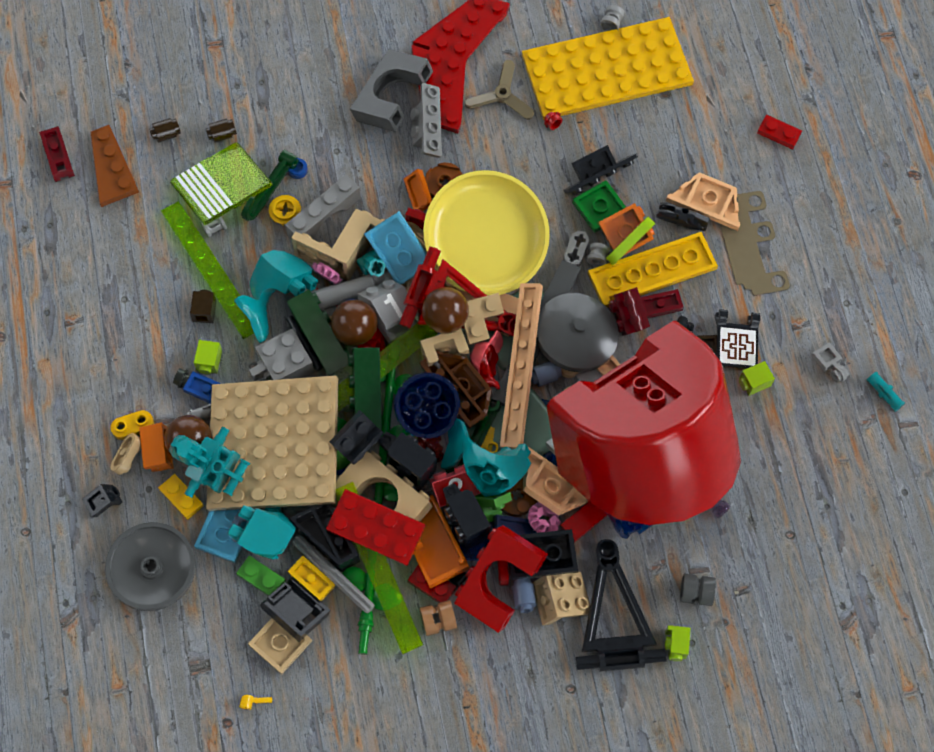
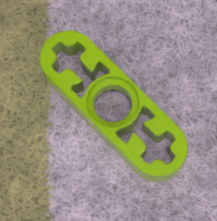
[606,216,655,265]

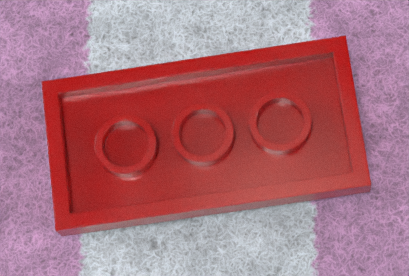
[326,489,426,566]

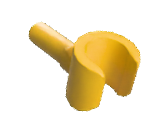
[239,695,272,710]

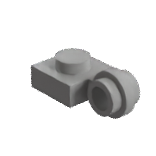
[812,342,849,382]

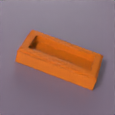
[404,169,432,211]

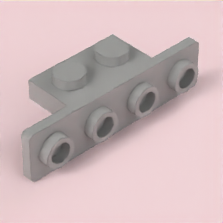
[410,83,442,158]

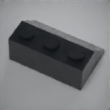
[508,529,578,580]

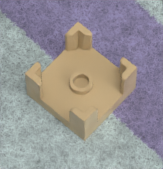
[420,328,469,366]

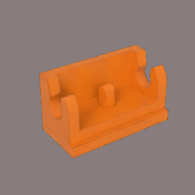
[139,422,174,472]

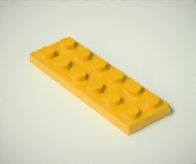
[588,232,718,308]

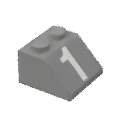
[358,279,419,330]

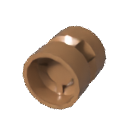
[420,600,457,636]

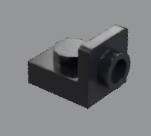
[82,484,122,517]

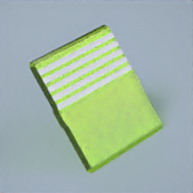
[170,142,273,225]

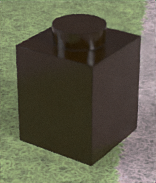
[190,289,217,323]

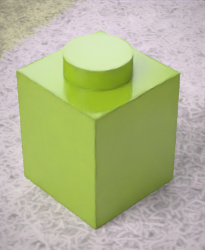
[194,340,222,375]
[739,361,775,396]

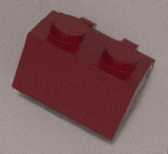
[608,287,650,336]

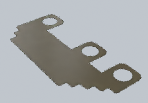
[720,191,790,295]

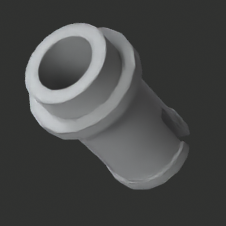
[186,403,211,420]

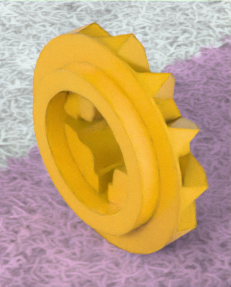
[269,195,301,226]

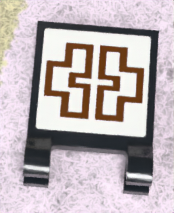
[715,309,760,369]

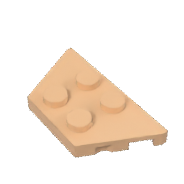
[666,172,740,231]
[523,447,589,515]

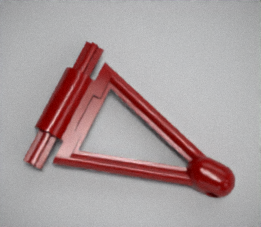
[399,246,516,337]

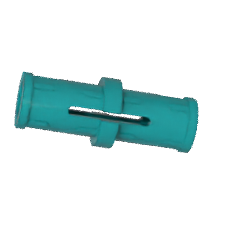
[867,372,905,412]

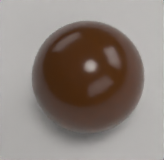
[422,287,469,334]
[331,300,378,346]
[164,415,212,460]

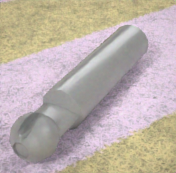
[311,270,394,310]

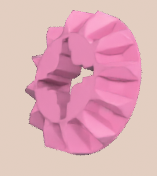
[312,262,342,284]
[528,502,561,533]

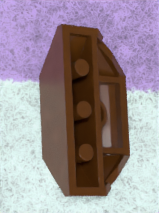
[419,351,492,429]

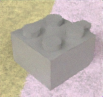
[249,328,314,381]

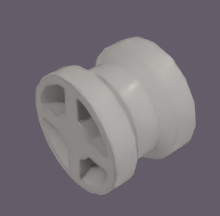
[587,243,610,267]

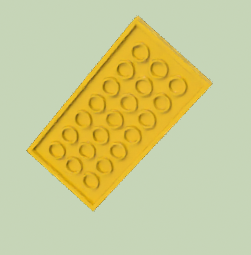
[522,17,694,120]

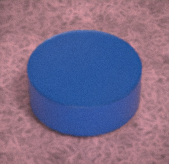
[288,158,308,179]

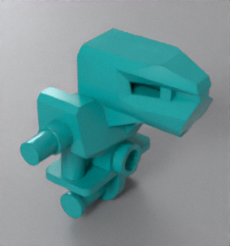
[169,426,250,498]

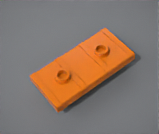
[413,494,470,588]

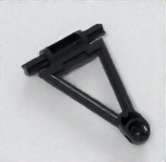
[575,539,667,672]

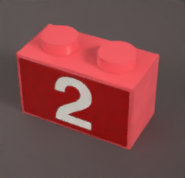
[429,465,481,507]

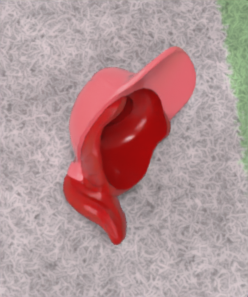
[470,330,503,390]

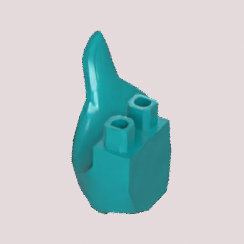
[234,250,318,343]
[441,417,531,497]
[227,505,296,560]

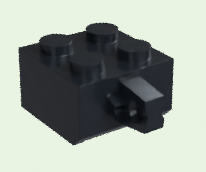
[378,431,437,490]
[443,483,491,550]

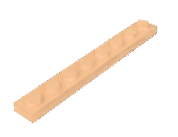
[500,283,543,449]

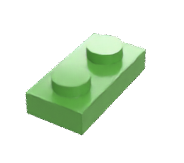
[236,555,286,596]

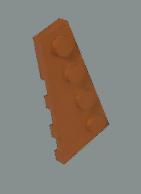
[91,125,139,207]

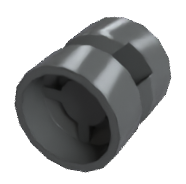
[680,573,716,606]

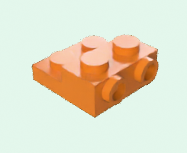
[598,203,655,256]

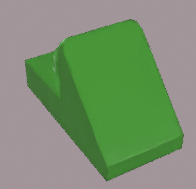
[475,492,512,522]

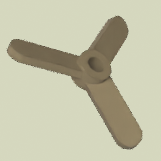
[465,60,534,120]

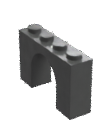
[350,49,433,132]

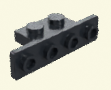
[563,145,638,195]

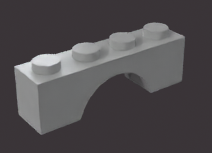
[285,175,361,240]

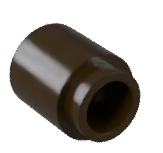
[149,118,181,143]
[206,118,237,143]

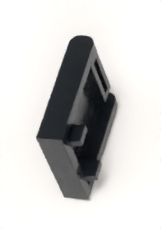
[260,577,331,642]

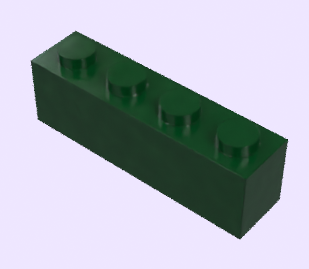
[287,289,350,376]
[348,348,382,431]

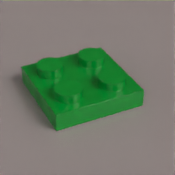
[572,180,626,233]

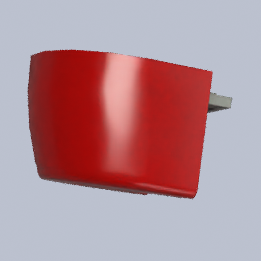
[546,321,741,525]

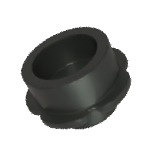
[173,368,190,388]

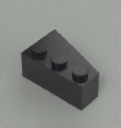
[289,504,361,571]

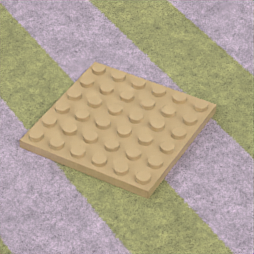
[206,376,338,511]

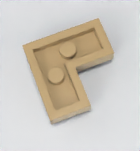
[463,293,504,345]

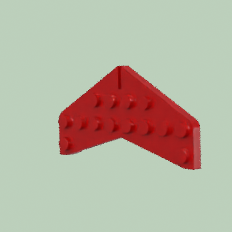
[411,0,510,134]

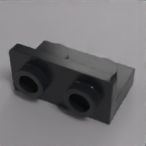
[329,410,384,465]

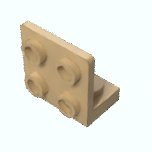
[532,572,590,626]

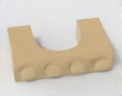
[336,450,433,522]

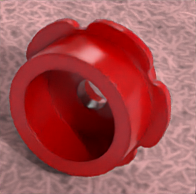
[544,112,563,130]

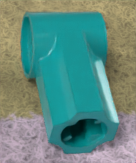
[356,249,386,277]

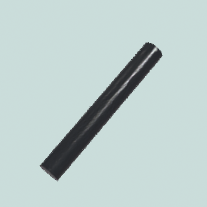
[286,315,323,371]

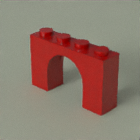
[454,525,548,633]

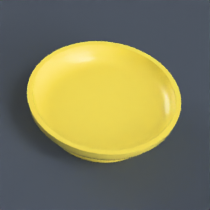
[423,170,550,296]

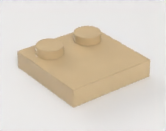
[248,618,312,675]

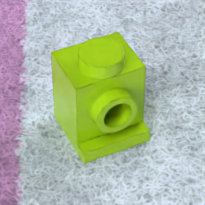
[665,625,691,661]

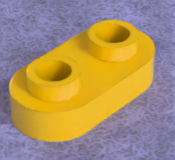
[110,410,154,440]

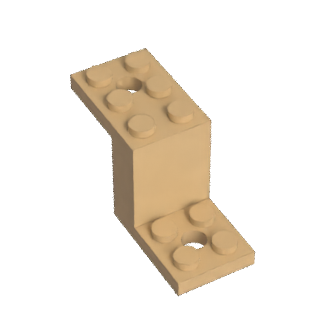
[291,209,385,281]

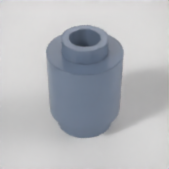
[531,361,562,387]
[512,578,537,613]

